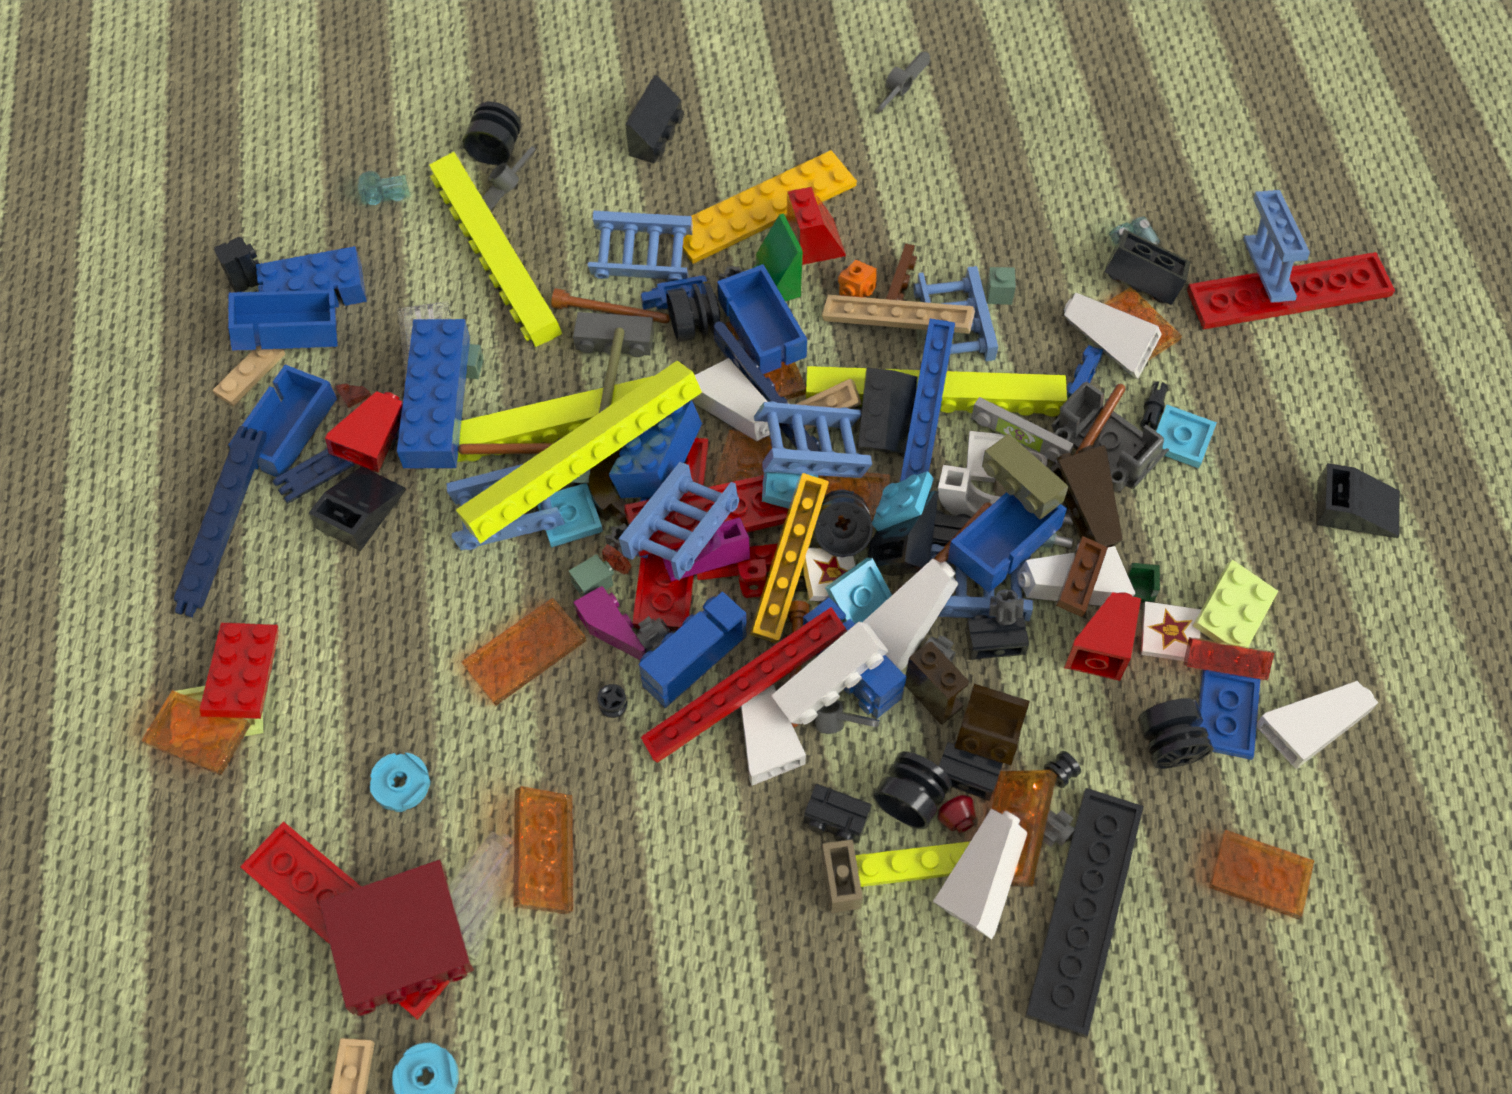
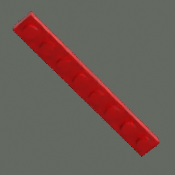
[641,607,847,763]

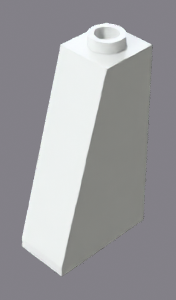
[1064,293,1162,379]
[692,358,770,441]
[1018,546,1135,606]
[863,559,958,670]
[1257,681,1379,769]
[741,685,806,786]
[933,809,1027,939]

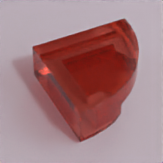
[336,383,371,408]
[602,544,632,575]

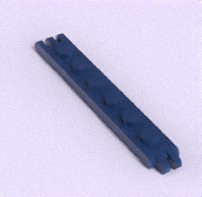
[714,322,822,452]
[272,404,403,504]
[174,426,267,618]

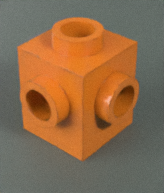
[838,260,877,298]

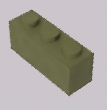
[982,434,1068,519]

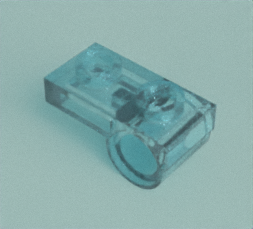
[358,171,411,205]

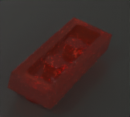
[1183,637,1274,680]

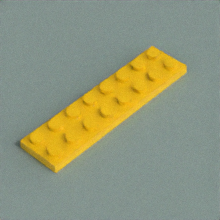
[671,150,857,264]

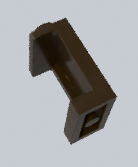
[905,642,969,725]
[954,684,1030,766]

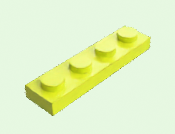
[855,841,971,887]

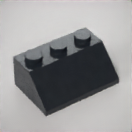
[625,75,684,164]
[1104,229,1191,306]
[857,367,917,454]

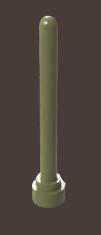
[596,327,625,415]

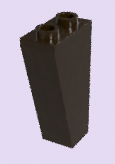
[1050,445,1123,547]

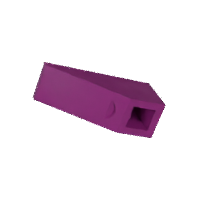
[663,518,750,581]
[574,586,646,660]

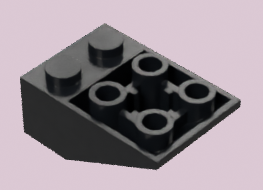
[1316,463,1400,538]
[309,466,406,551]
[868,491,939,576]

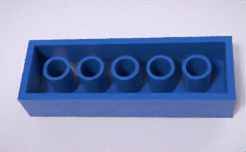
[397,319,470,468]

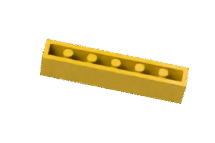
[749,473,829,643]

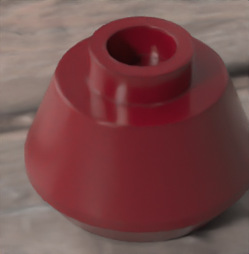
[937,795,976,833]

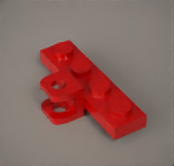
[697,543,803,598]

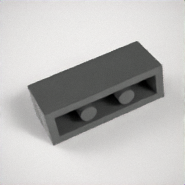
[573,312,654,357]

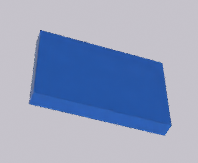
[1198,668,1260,760]

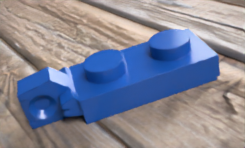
[641,275,707,310]
[1066,345,1103,400]

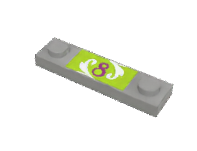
[971,397,1073,462]

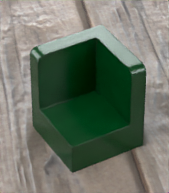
[1127,563,1160,603]

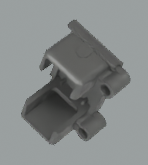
[1052,382,1169,492]

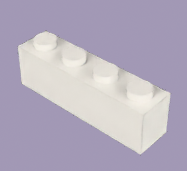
[771,622,889,725]

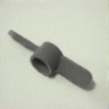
[874,51,930,114]
[482,146,536,210]
[815,700,880,734]

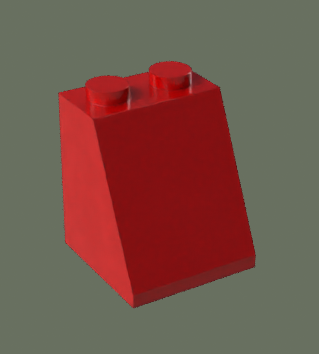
[787,187,846,265]
[325,391,402,473]
[1064,592,1141,681]

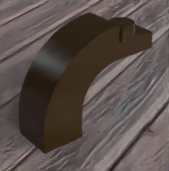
[589,447,629,527]

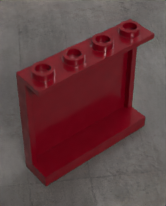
[319,859,475,1016]

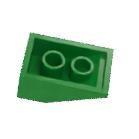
[753,213,803,302]

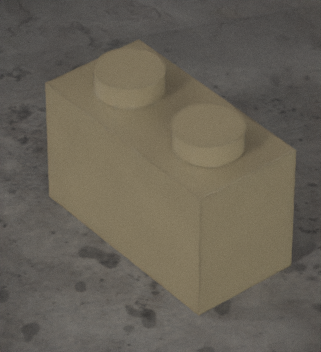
[821,840,863,913]

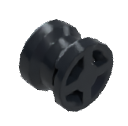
[597,684,627,718]
[1044,751,1081,788]

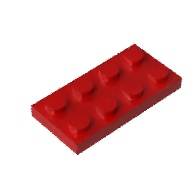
[199,623,279,719]

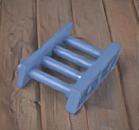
[1243,190,1310,302]
[588,210,693,282]
[913,266,998,361]
[754,401,872,478]
[619,462,739,580]
[446,464,565,550]
[930,544,1033,621]

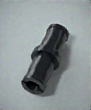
[1140,381,1169,430]

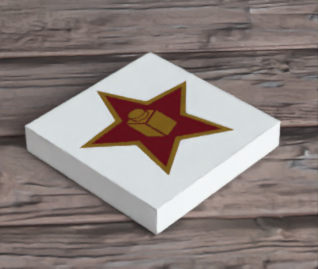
[802,548,855,601]
[1141,601,1201,663]

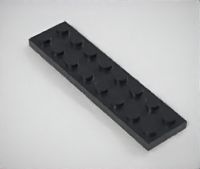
[1025,788,1144,1038]

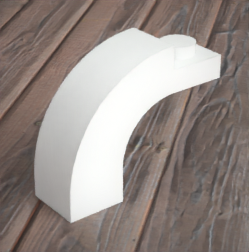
[938,465,1000,517]

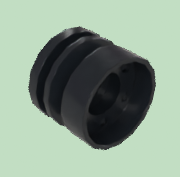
[462,101,522,166]
[666,281,721,343]
[814,489,873,557]
[1138,698,1214,769]
[873,751,952,830]

